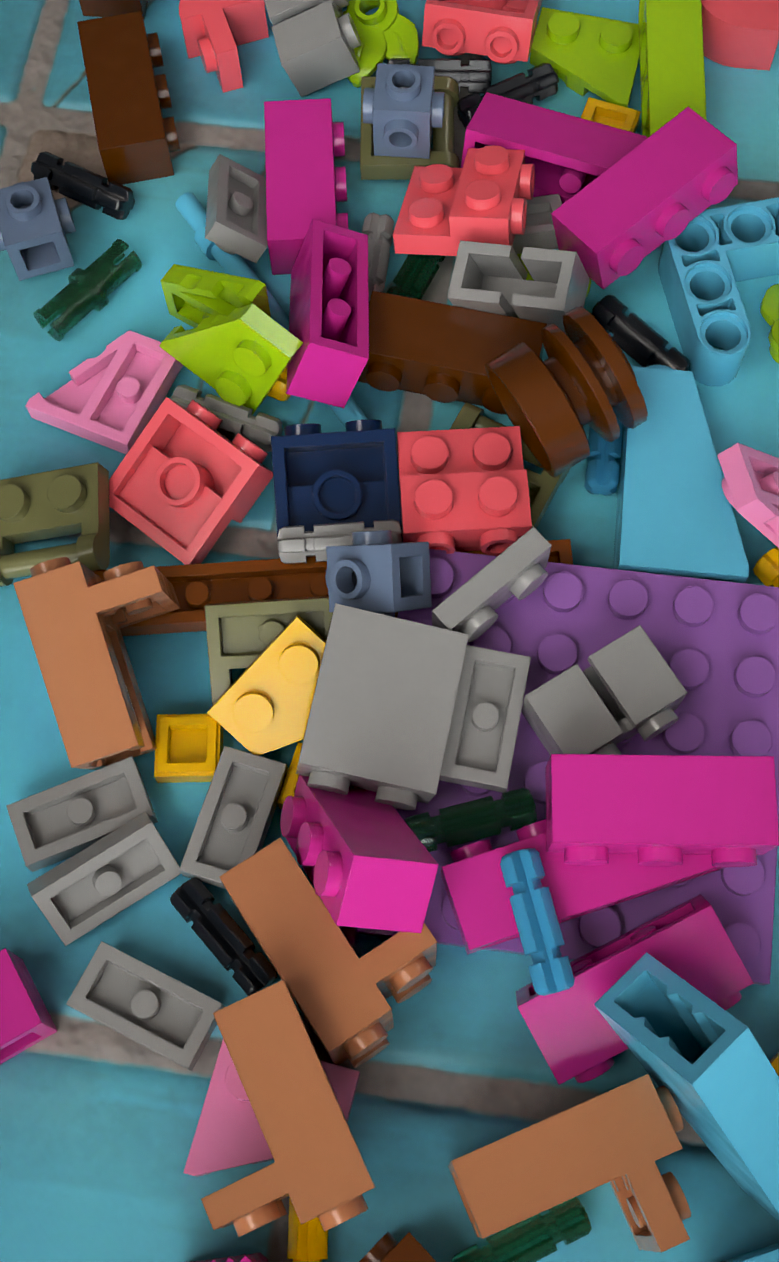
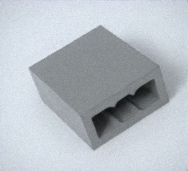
[295,603,469,810]

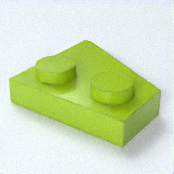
[530,7,639,107]
[160,264,271,328]
[159,304,303,415]

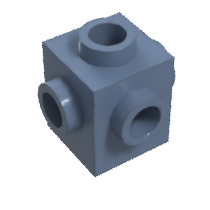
[363,63,445,159]
[0,177,76,281]
[325,530,432,617]

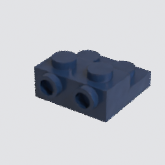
[271,419,403,558]

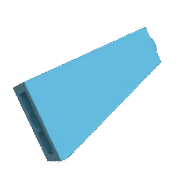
[613,365,749,583]
[594,952,779,1222]

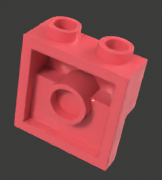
[422,0,543,64]
[393,145,535,256]
[109,397,273,565]
[397,426,532,556]

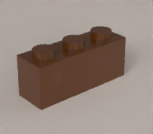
[77,11,180,185]
[358,290,547,414]

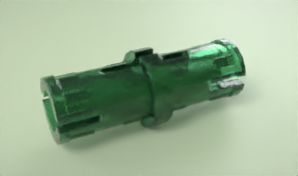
[33,239,142,341]

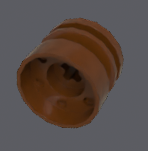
[484,306,648,478]

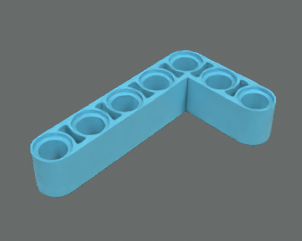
[658,197,779,386]

